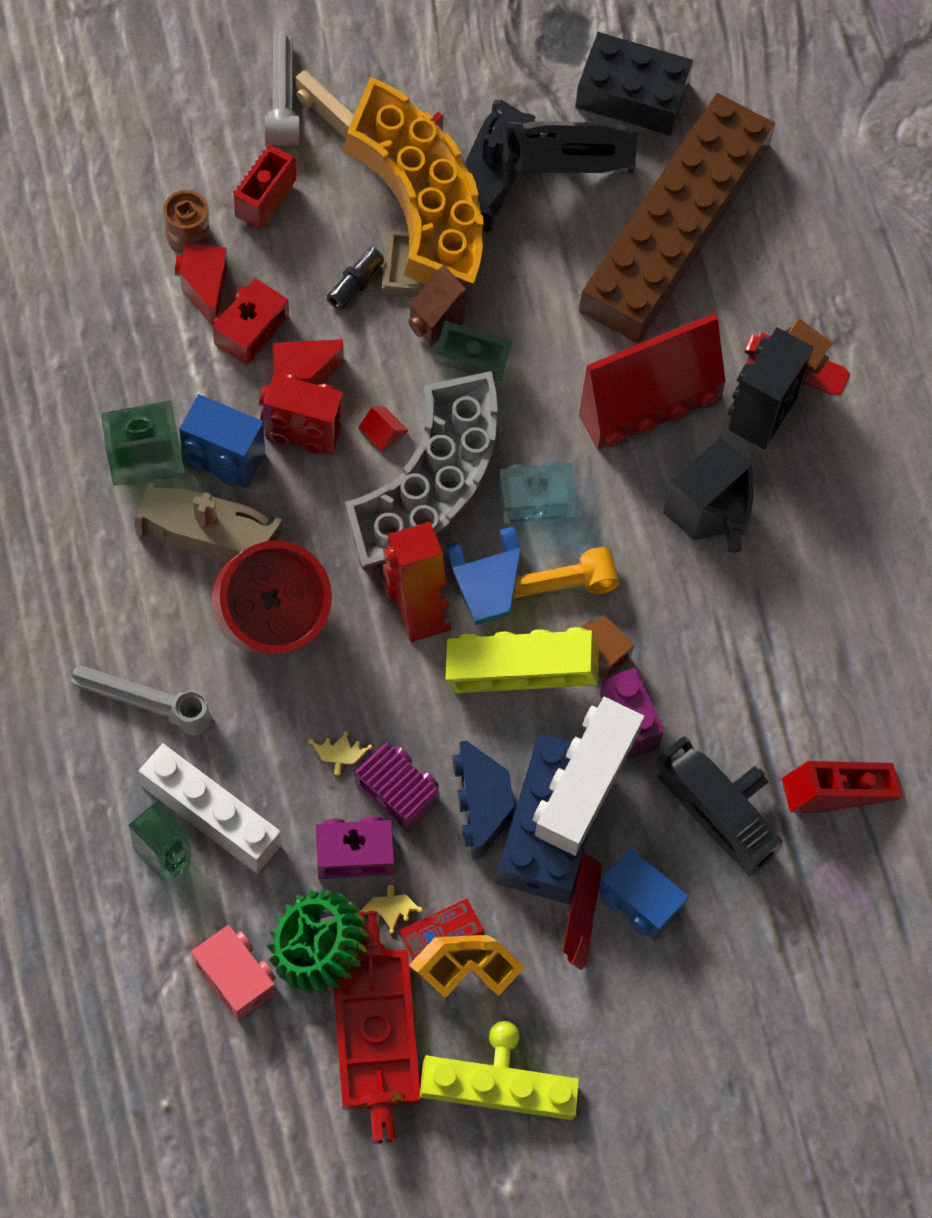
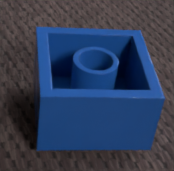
[179,394,265,488]

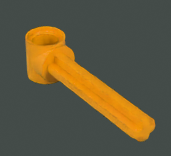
[513,547,620,599]

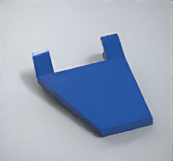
[445,527,521,626]

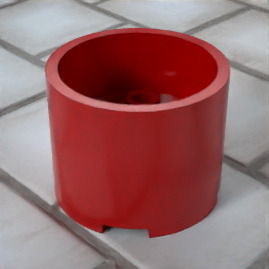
[212,541,332,655]

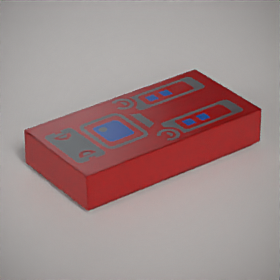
[399,898,485,960]

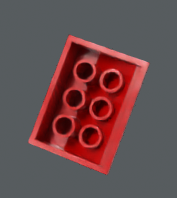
[578,313,726,450]

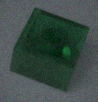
[101,400,185,486]

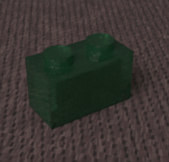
[434,321,513,382]
[129,800,192,881]

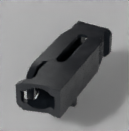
[465,99,536,232]
[505,121,638,173]
[658,736,783,877]

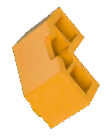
[409,935,525,998]

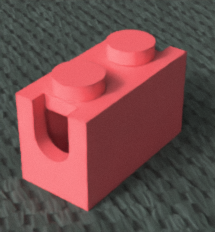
[191,925,276,1022]

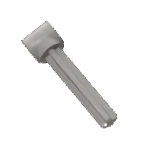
[265,31,299,147]
[71,665,211,735]

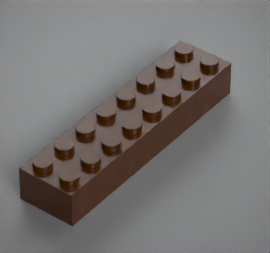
[579,93,776,344]

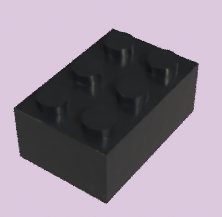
[575,32,694,136]
[728,327,814,450]

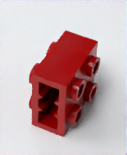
[259,373,343,455]

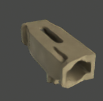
[134,481,283,562]

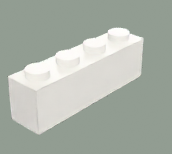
[532,697,645,856]
[139,743,281,874]

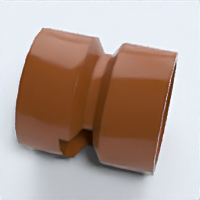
[163,190,210,253]

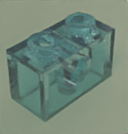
[498,461,577,523]

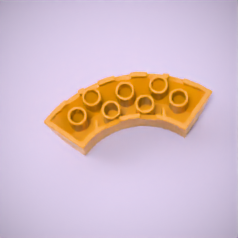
[342,76,484,287]

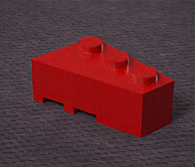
[382,521,451,643]

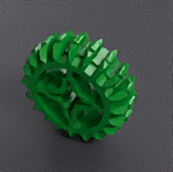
[267,889,369,994]

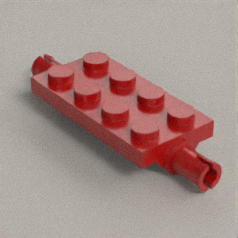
[333,910,421,1144]

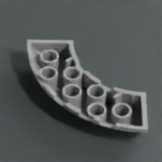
[345,371,498,569]

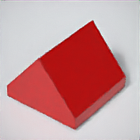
[358,406,408,453]

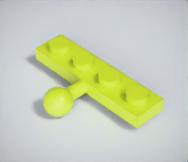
[420,1021,579,1120]

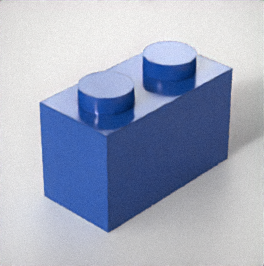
[598,848,689,940]

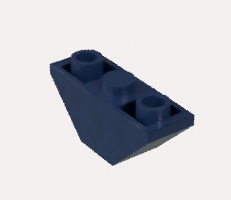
[452,741,514,859]

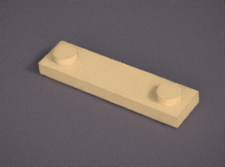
[295,70,372,170]

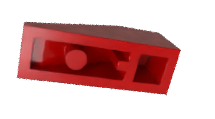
[781,761,903,813]

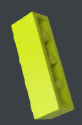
[445,627,599,693]

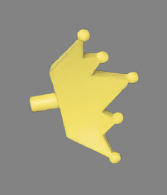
[308,731,373,776]
[360,885,423,934]

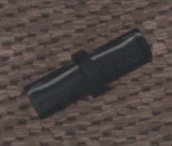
[327,247,384,311]

